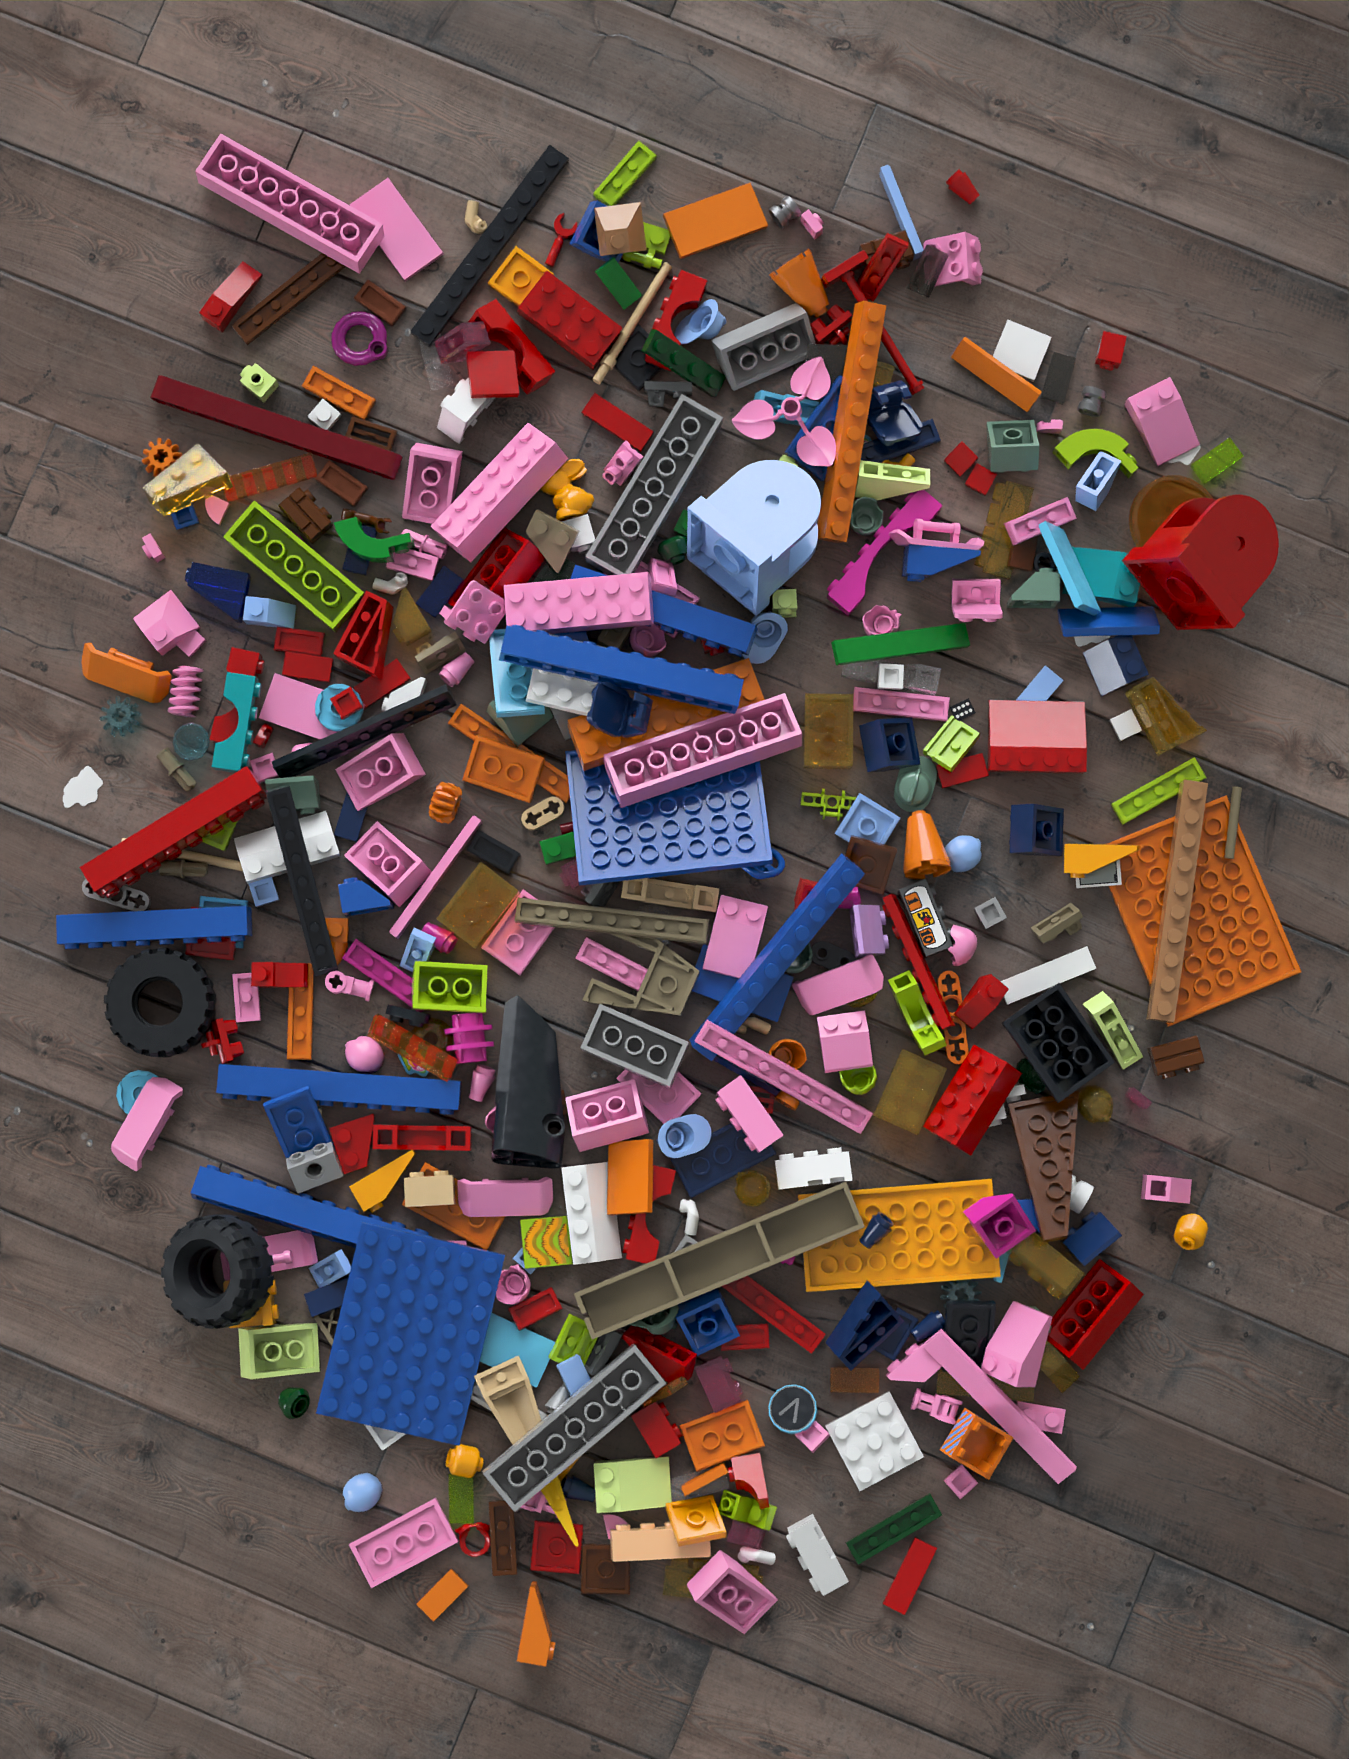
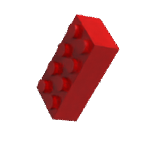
[517,270,623,370]
[923,1045,1022,1156]

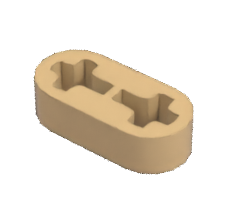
[521,797,564,831]

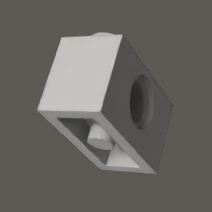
[286,1142,343,1193]

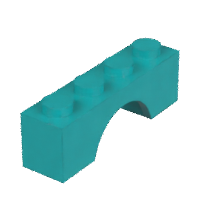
[212,672,262,773]

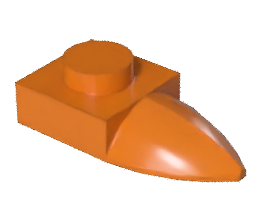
[325,918,349,965]

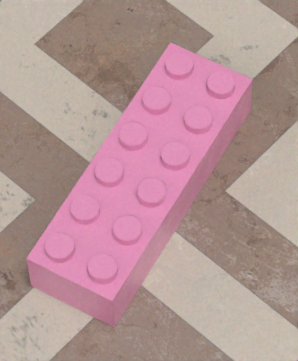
[431,423,569,562]
[504,572,654,634]

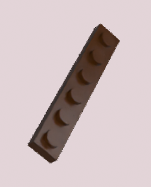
[231,253,346,345]

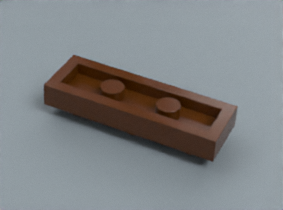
[489,1500,517,1576]

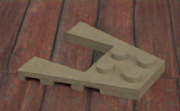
[583,934,700,1016]

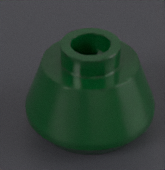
[657,535,687,565]
[278,1387,310,1419]

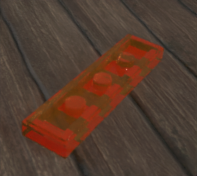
[220,453,318,502]
[367,1014,458,1082]

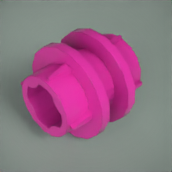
[444,1013,494,1064]

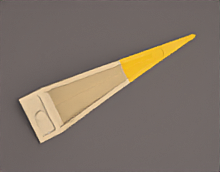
[474,1355,578,1547]

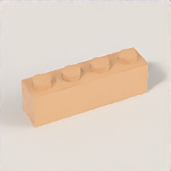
[610,1522,711,1562]

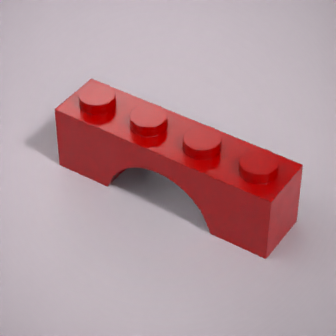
[645,270,707,371]
[468,299,555,395]
[209,647,265,743]
[373,1125,472,1151]
[622,1165,676,1264]

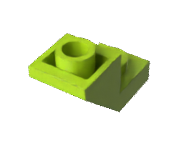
[718,1489,777,1531]

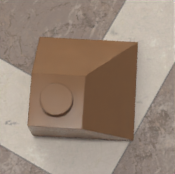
[594,202,647,256]

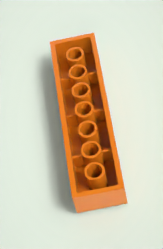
[568,658,765,771]

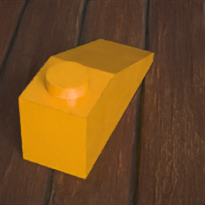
[1064,844,1140,878]
[349,1150,416,1213]

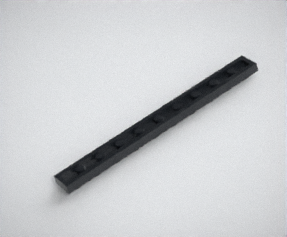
[410,144,569,347]

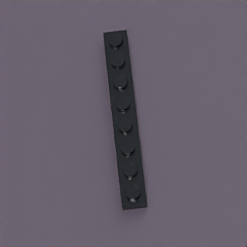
[272,684,457,778]
[266,785,338,976]

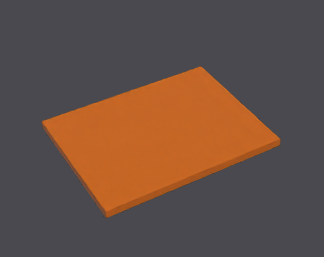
[1106,795,1301,1027]

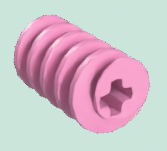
[168,666,203,717]

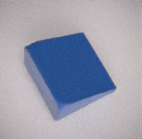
[168,496,199,530]

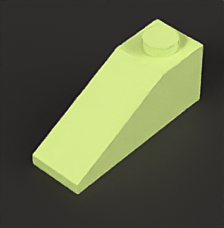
[854,460,930,500]
[1083,991,1143,1070]

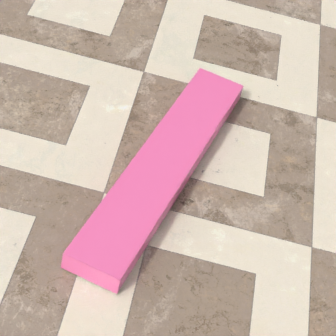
[390,816,482,939]

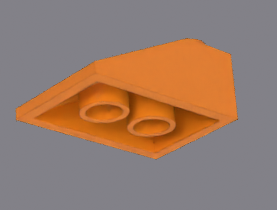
[517,1581,556,1667]

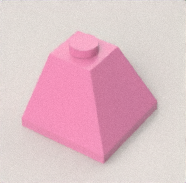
[133,590,200,656]

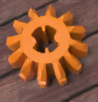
[142,438,183,479]
[429,782,462,824]

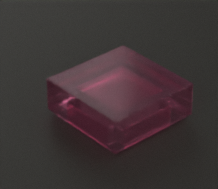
[1125,1087,1152,1110]

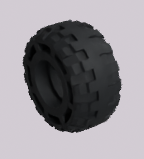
[161,1215,274,1329]

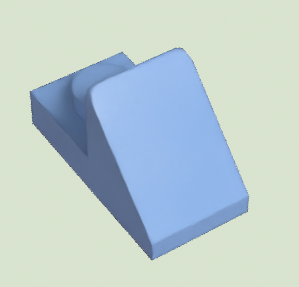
[400,928,436,972]
[309,1249,351,1288]

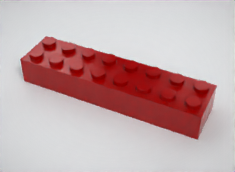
[79,766,267,898]

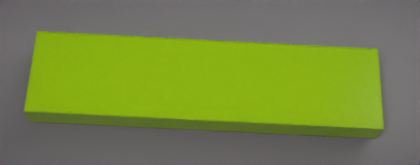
[1111,757,1207,825]

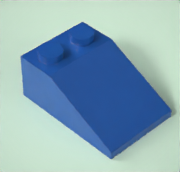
[902,544,981,582]

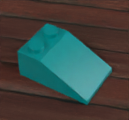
[1062,547,1140,607]

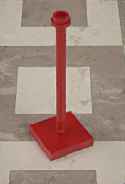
[821,250,924,396]

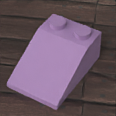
[849,905,889,958]

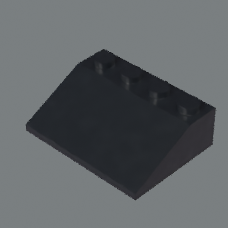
[1002,983,1115,1103]

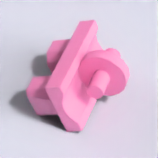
[602,440,643,486]

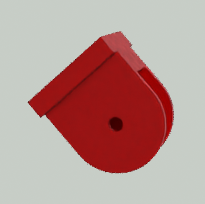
[1122,495,1279,630]

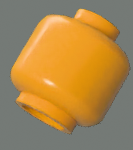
[1174,1214,1208,1250]
[446,1444,483,1478]

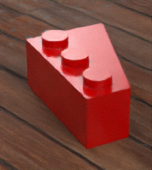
[333,590,394,680]

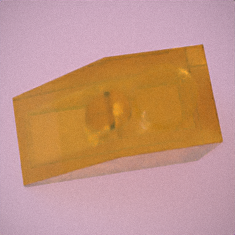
[393,588,432,646]
[1040,1341,1080,1393]

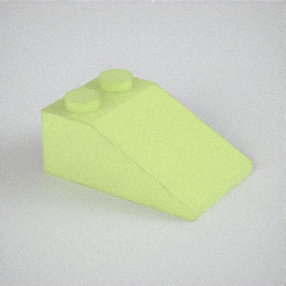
[238,1323,320,1379]
[594,1456,672,1513]

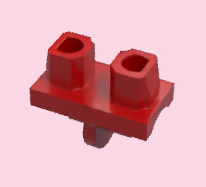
[810,304,853,347]
[201,1018,244,1064]

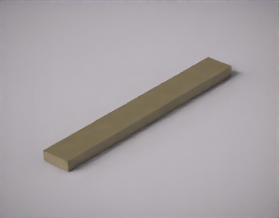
[514,898,709,945]

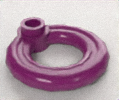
[332,311,388,366]

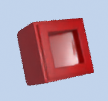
[943,441,978,477]

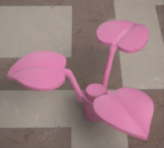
[732,357,836,467]

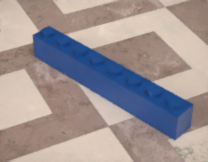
[570,565,758,657]
[56,906,252,950]

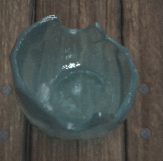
[173,722,210,761]

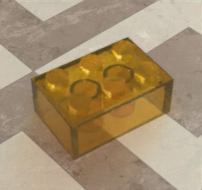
[803,693,853,769]
[436,862,520,950]
[872,1049,947,1135]

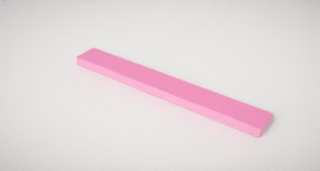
[695,1020,873,1134]
[923,1329,1077,1484]

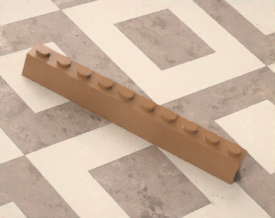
[1146,780,1208,1023]

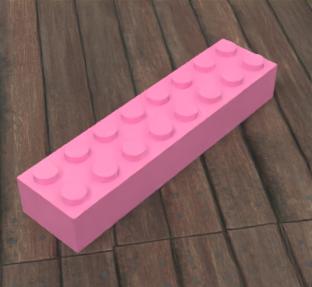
[195,134,384,274]
[603,693,802,808]

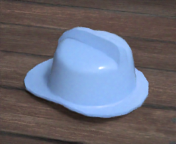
[675,299,727,345]
[742,611,788,664]
[656,1114,711,1158]

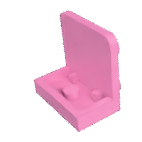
[923,232,983,287]
[951,579,1003,622]
[440,580,506,644]

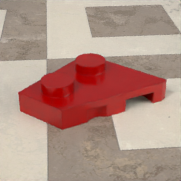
[329,1114,375,1174]

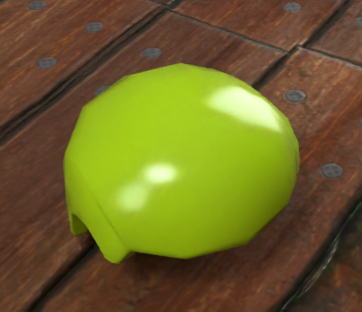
[839,1065,878,1095]

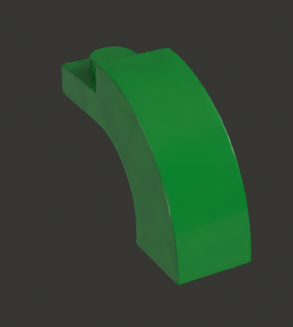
[334,517,415,563]

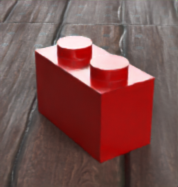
[631,1400,683,1458]

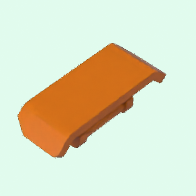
[81,643,172,703]

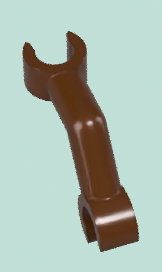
[341,508,392,534]

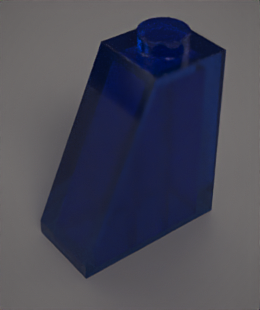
[185,562,251,623]

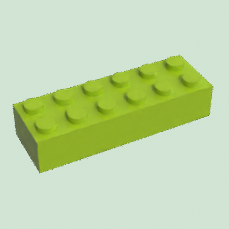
[223,501,365,633]

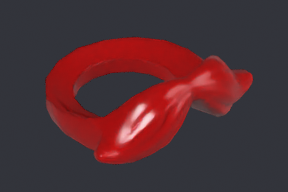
[454,1522,491,1557]

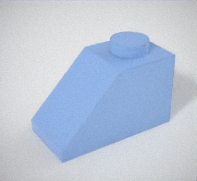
[1075,451,1121,511]
[243,596,297,629]

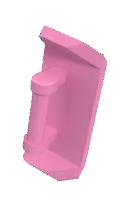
[889,518,985,550]
[792,954,884,1015]
[111,1077,183,1171]
[457,1177,553,1217]
[220,1230,318,1281]

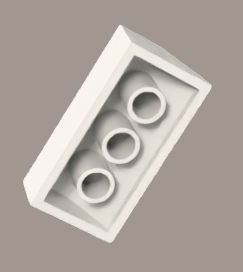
[234,811,340,884]
[561,1162,622,1265]

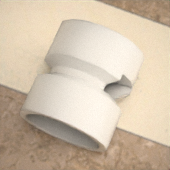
[1070,1175,1094,1214]

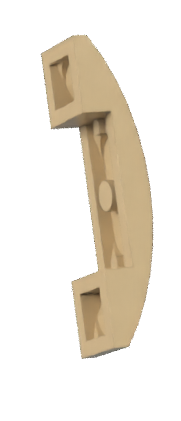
[621,878,719,913]

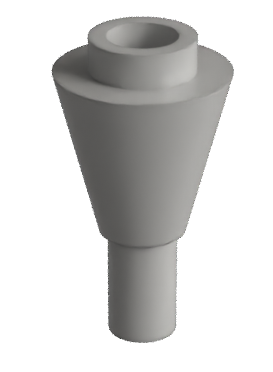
[544,1383,570,1414]

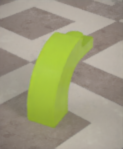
[1052,429,1139,479]
[888,970,947,1055]

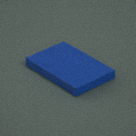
[263,1086,335,1158]

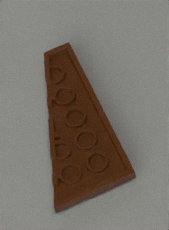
[1008,1090,1079,1243]

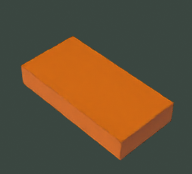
[681,1463,728,1496]
[416,1568,469,1622]

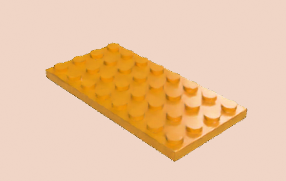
[798,1179,1001,1292]

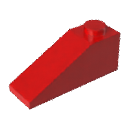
[199,262,263,333]
[622,1325,697,1389]

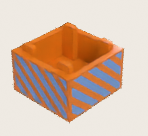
[940,1408,1014,1480]

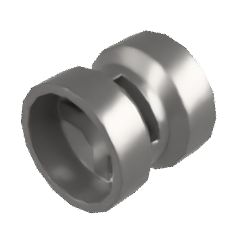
[768,195,801,229]
[1077,386,1107,417]

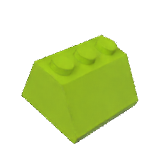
[412,961,488,1013]

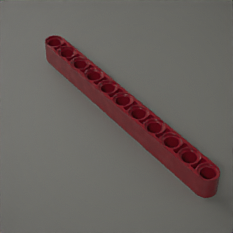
[150,375,403,480]

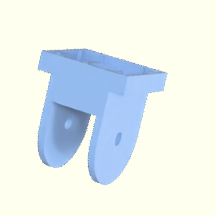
[687,460,821,616]

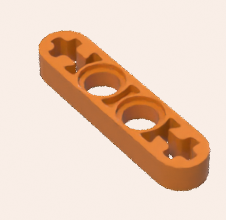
[937,971,969,1064]

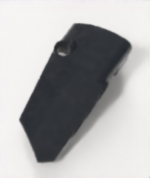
[491,995,565,1169]

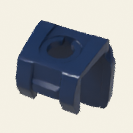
[867,380,922,446]
[587,681,653,738]

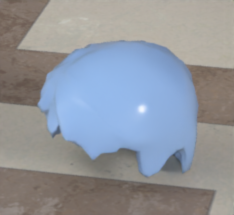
[945,835,982,872]
[343,1473,383,1512]

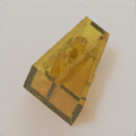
[143,443,233,516]
[1125,677,1207,756]
[1006,1233,1085,1300]

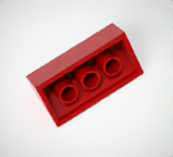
[447,527,545,607]
[1047,1259,1144,1370]

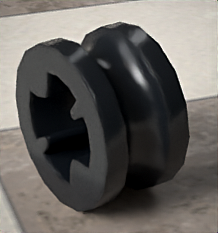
[1033,552,1055,572]

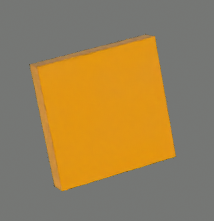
[488,246,554,307]
[666,1494,726,1547]

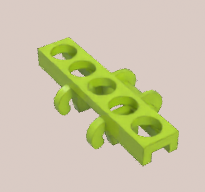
[801,788,856,821]

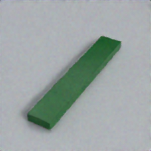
[831,623,970,666]

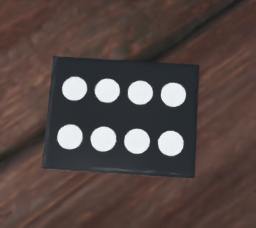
[949,698,976,721]

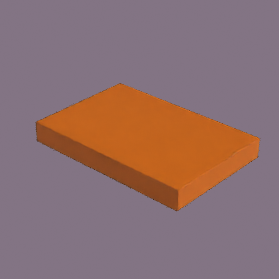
[462,735,545,803]
[607,1139,653,1215]
[679,1400,765,1472]

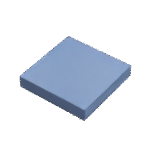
[834,793,900,845]

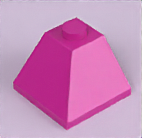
[963,1194,1036,1259]

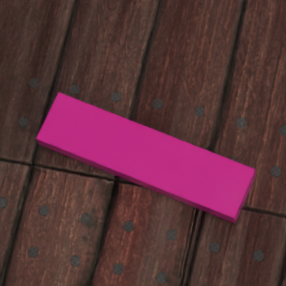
[342,939,423,1012]

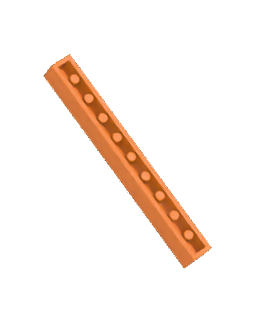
[818,301,887,543]

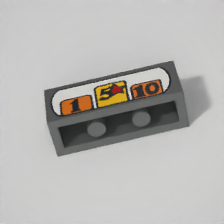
[898,879,955,958]

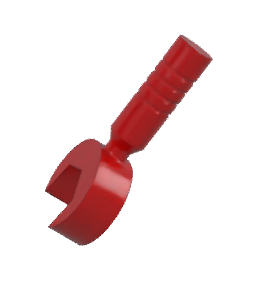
[545,213,578,267]

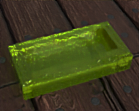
[1190,437,1244,485]
[449,1473,474,1524]

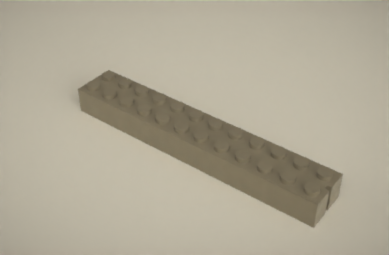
[574,1182,865,1339]

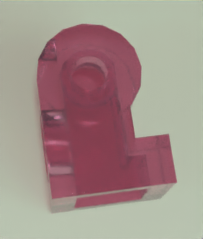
[726,1520,766,1550]

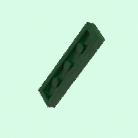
[641,329,726,397]
[846,1493,942,1565]

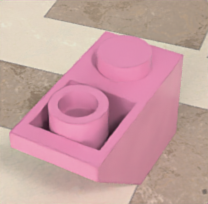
[1141,1175,1192,1204]
[886,1342,942,1382]

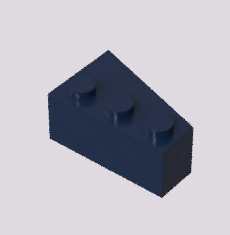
[825,1280,905,1371]

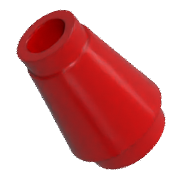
[946,169,980,205]

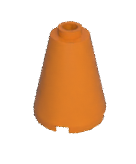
[769,249,829,318]
[903,810,951,879]

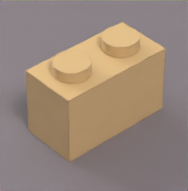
[404,1171,455,1207]

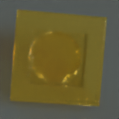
[873,361,895,387]

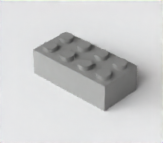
[581,1004,690,1089]

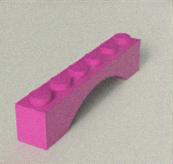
[827,490,943,616]

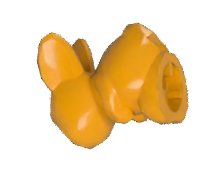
[540,459,594,522]

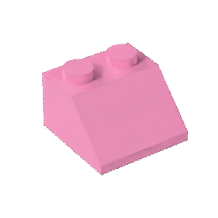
[817,1010,873,1073]

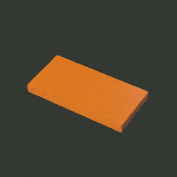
[663,182,768,259]
[402,1162,506,1250]

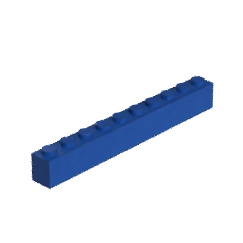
[499,625,744,714]
[689,853,865,1061]
[216,1064,462,1115]
[191,1165,432,1248]

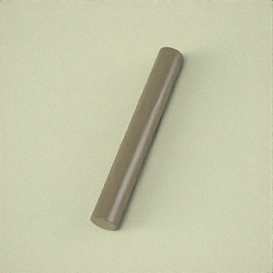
[1224,787,1242,859]

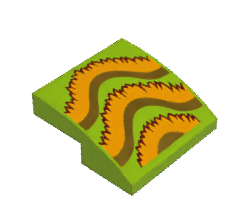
[520,1216,572,1269]

